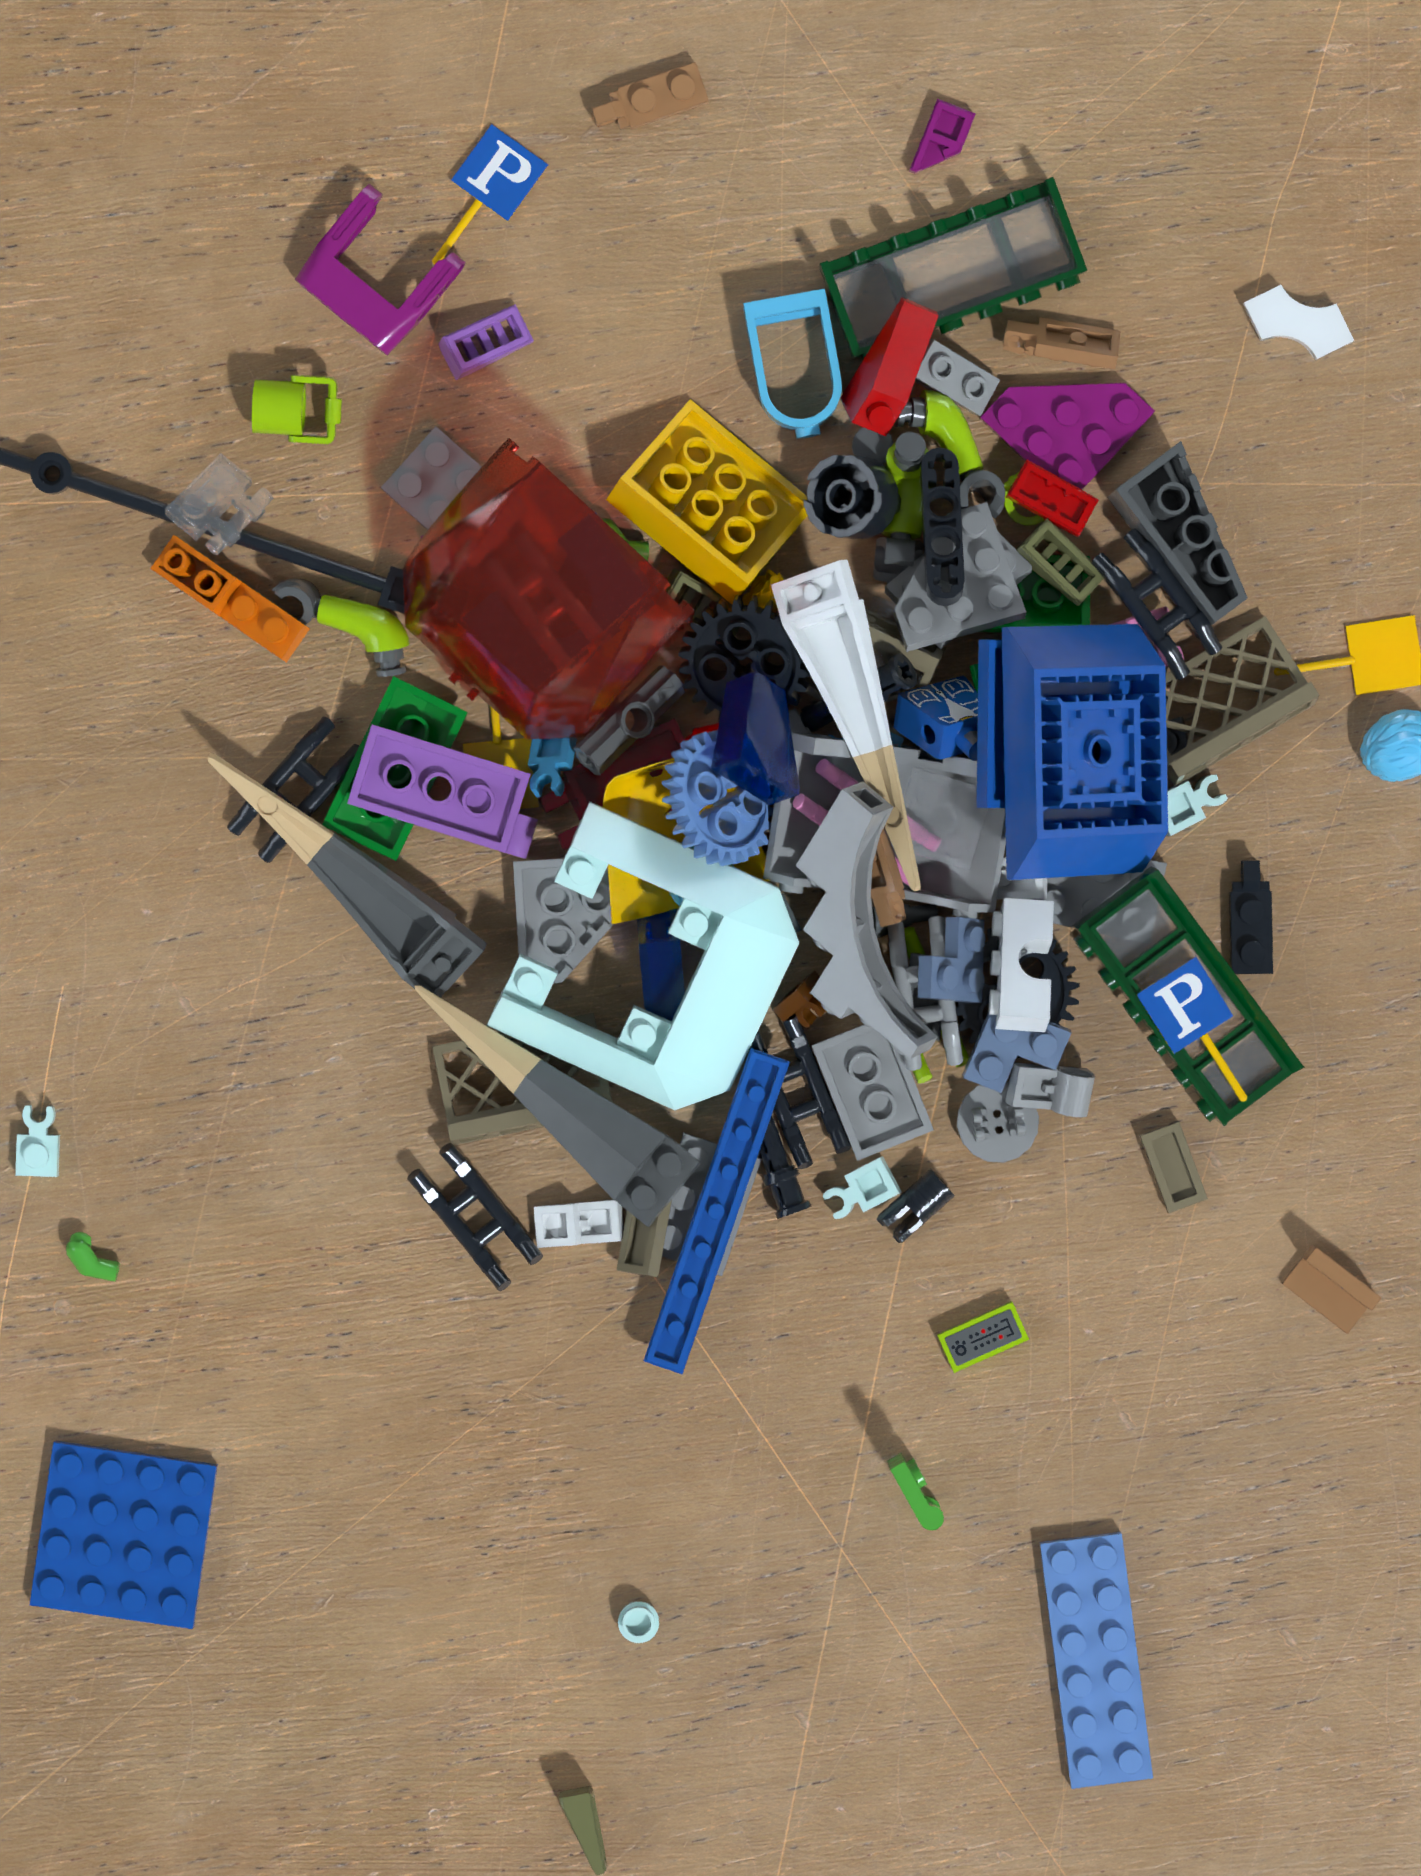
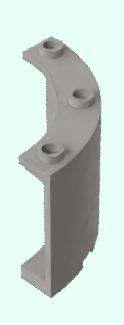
[763,731,1006,919]

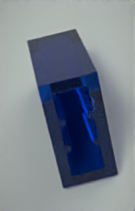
[711,672,800,805]
[637,908,685,1022]

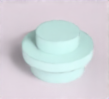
[618,1601,659,1643]

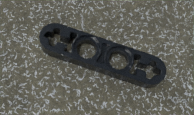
[920,447,965,606]

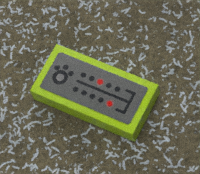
[937,1301,1029,1373]

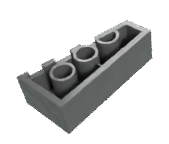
[1107,441,1248,625]

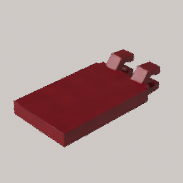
[538,718,685,851]

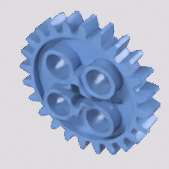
[662,730,776,867]

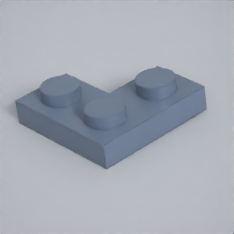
[918,917,985,1003]
[962,1012,1071,1093]

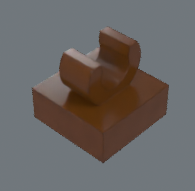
[772,970,826,1027]

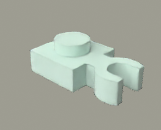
[1166,775,1228,836]
[15,1105,60,1177]
[823,1156,902,1219]

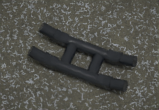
[1091,528,1222,680]
[227,716,359,863]
[749,1013,851,1169]
[407,1143,543,1291]

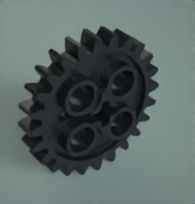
[678,595,811,728]
[956,928,1080,1058]

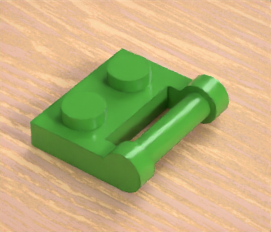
[887,1453,944,1531]

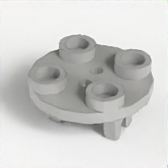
[957,1082,1039,1163]

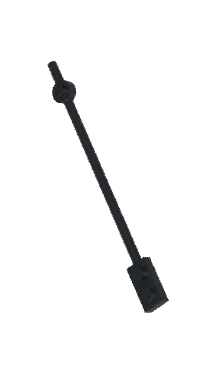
[0,447,470,632]

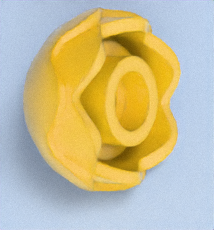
[742,569,784,613]

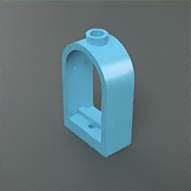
[743,289,842,439]

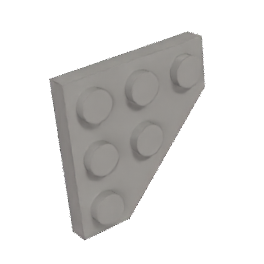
[893,502,1026,652]
[513,859,614,983]

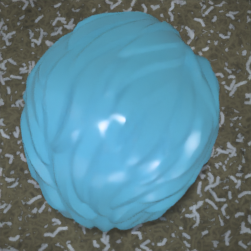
[1360,709,1421,782]

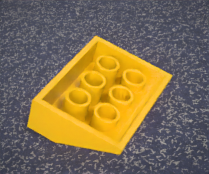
[606,399,808,604]

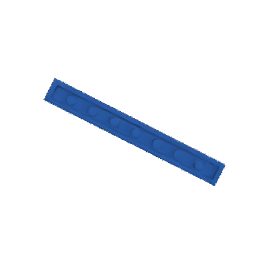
[643,1048,790,1374]

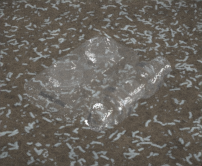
[165,453,273,555]

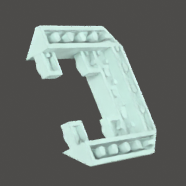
[486,802,799,1110]

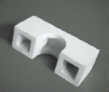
[989,898,1054,1032]

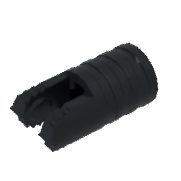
[876,1168,955,1243]

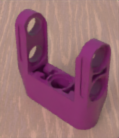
[295,184,466,355]

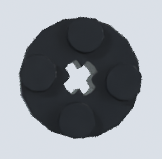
[804,455,901,539]

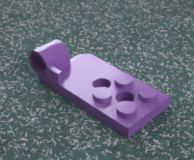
[347,724,538,859]

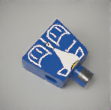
[893,675,978,761]

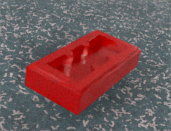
[1006,459,1099,537]

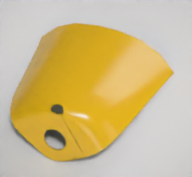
[603,758,770,924]

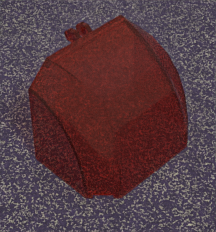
[403,438,695,739]

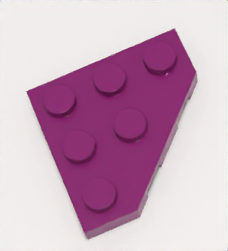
[980,383,1155,490]

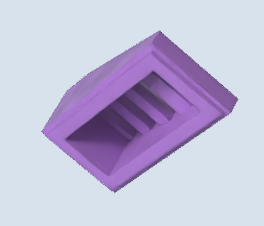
[438,304,534,380]

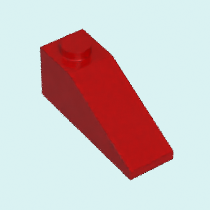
[840,297,939,436]

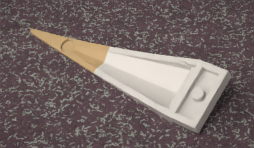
[771,560,921,891]

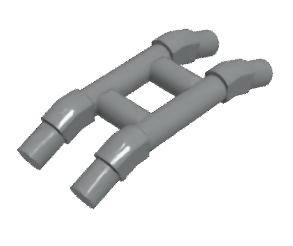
[887,916,963,1071]

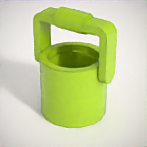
[252,375,342,444]

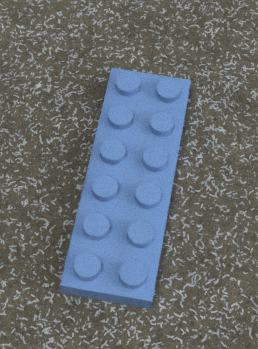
[1039,1532,1153,1789]

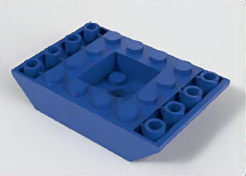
[1002,624,1168,880]

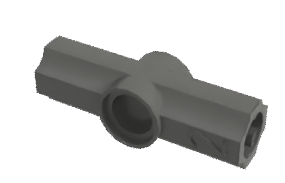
[574,665,685,775]

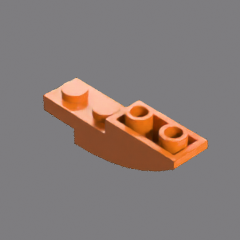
[150,535,310,663]

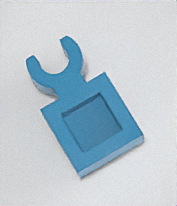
[528,726,577,798]

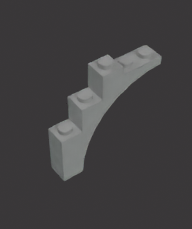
[796,781,938,1059]

